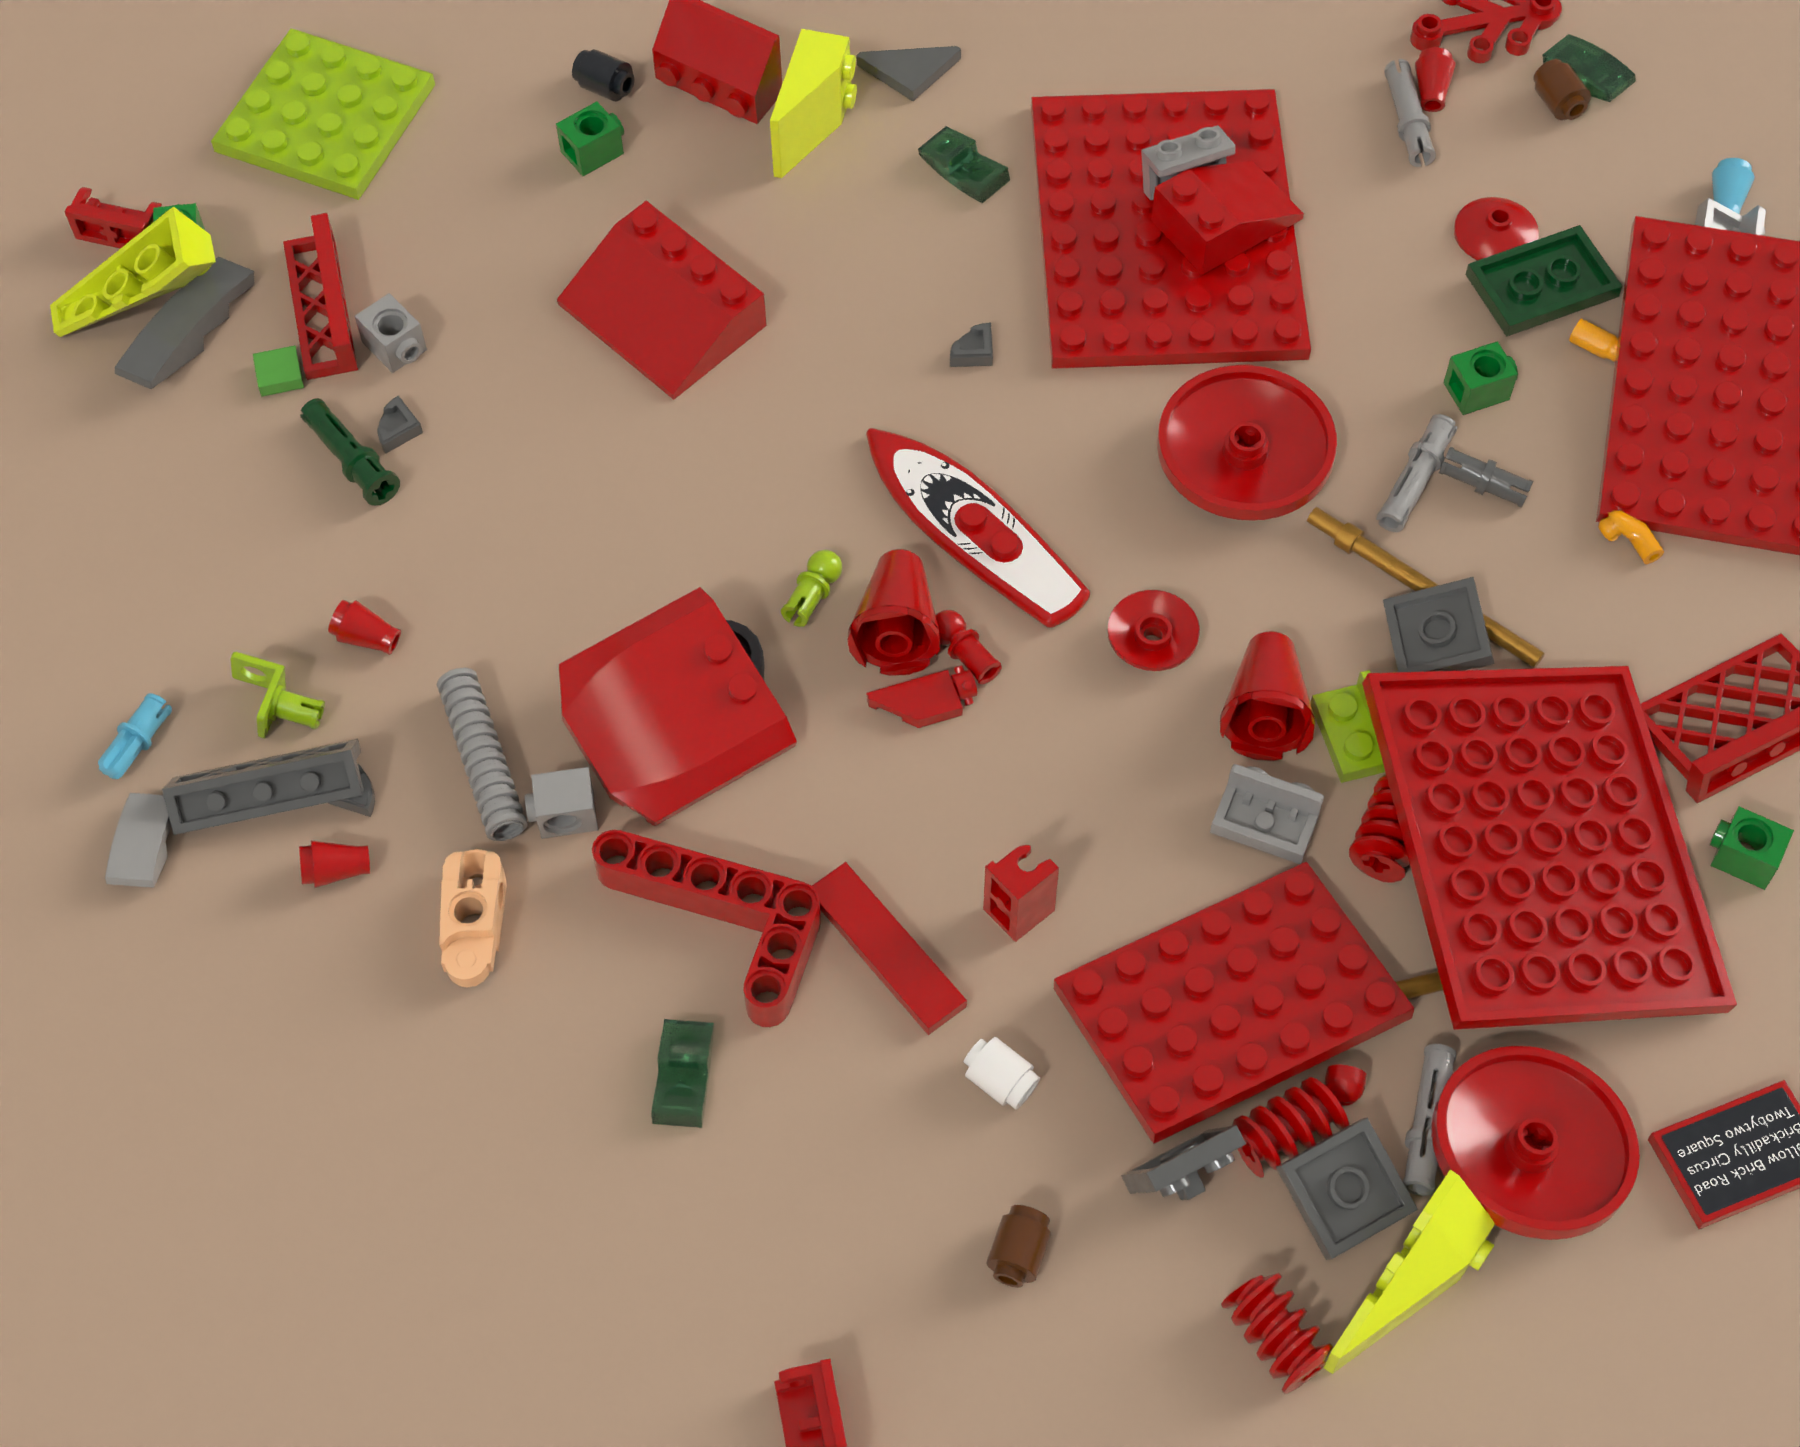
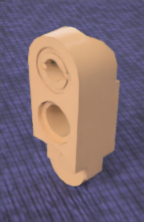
[439,849,507,988]

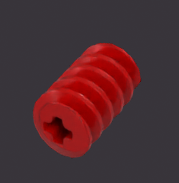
[1349,775,1410,883]
[1232,1077,1350,1178]
[1221,1273,1333,1394]

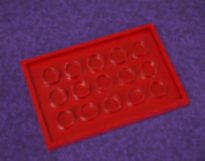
[1053,861,1414,1144]

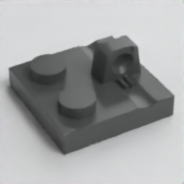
[1383,577,1495,672]
[1276,1117,1418,1260]
[1121,1125,1246,1200]

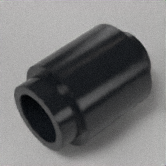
[572,49,635,102]

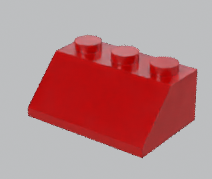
[652,0,782,124]

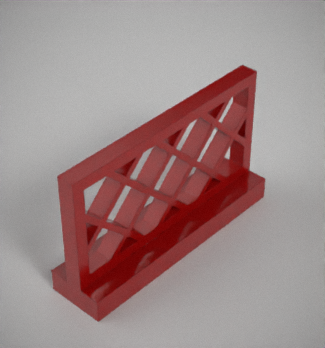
[1641,633,1800,803]

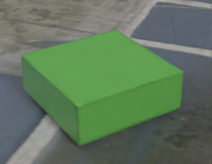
[253,345,304,397]

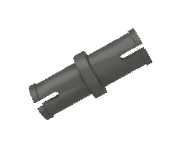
[1439,447,1533,508]

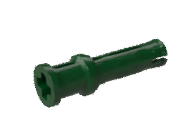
[300,398,400,506]

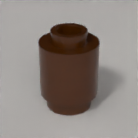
[1533,59,1591,120]
[986,1205,1051,1288]

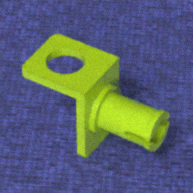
[230,652,325,739]

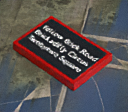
[1648,1080,1800,1229]

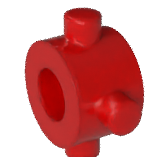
[951,665,977,706]

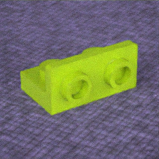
[1310,670,1385,783]

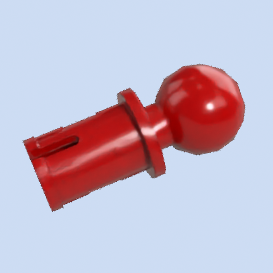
[935,610,1002,685]

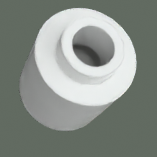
[964,1037,1041,1110]

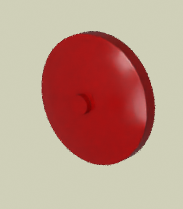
[1157,365,1337,521]
[1431,1046,1640,1240]

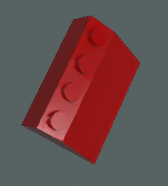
[557,200,767,400]

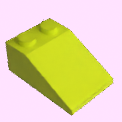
[770,29,857,178]

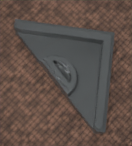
[856,46,961,101]

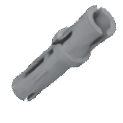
[1384,59,1436,167]
[1376,414,1458,532]
[1403,1044,1456,1196]

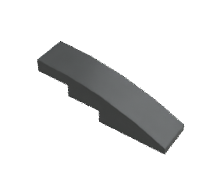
[115,257,254,389]

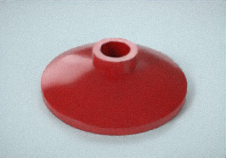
[1454,197,1539,260]
[1107,590,1200,671]

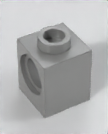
[355,293,427,373]
[525,767,598,839]

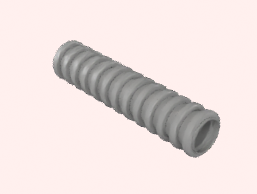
[436,668,528,841]

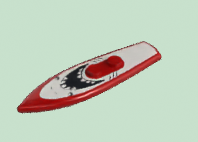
[866,428,1090,628]

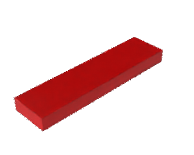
[812,862,967,1035]

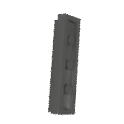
[162,739,364,835]

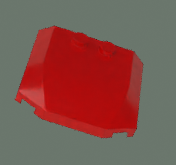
[558,587,797,826]

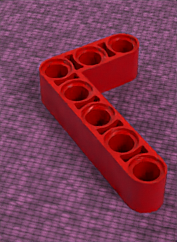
[592,830,821,1028]

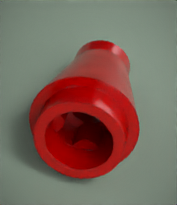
[1415,47,1456,112]
[328,600,401,655]
[299,840,370,888]

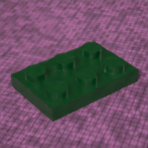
[1465,225,1623,337]

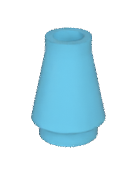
[1712,158,1755,214]

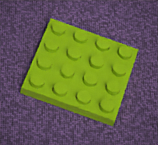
[211,28,435,200]

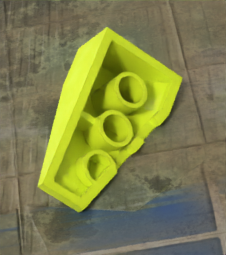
[50,207,216,337]
[1324,1170,1495,1374]

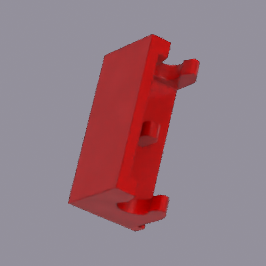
[64,187,162,249]
[983,845,1059,942]
[774,1358,847,1447]

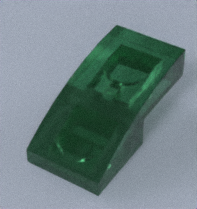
[1542,34,1636,102]
[918,126,1010,203]
[651,1019,714,1128]

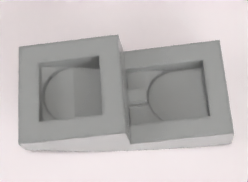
[105,793,172,888]

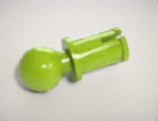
[781,549,842,627]

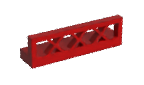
[283,213,358,380]

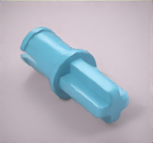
[98,693,172,780]

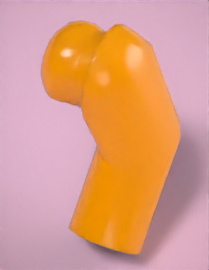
[1598,510,1664,564]

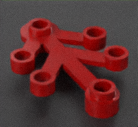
[1410,0,1562,63]

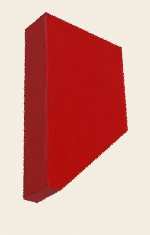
[866,669,963,728]

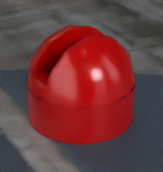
[1325,1064,1367,1106]

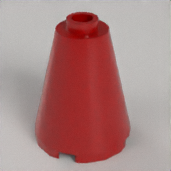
[847,549,941,676]
[1220,631,1315,761]

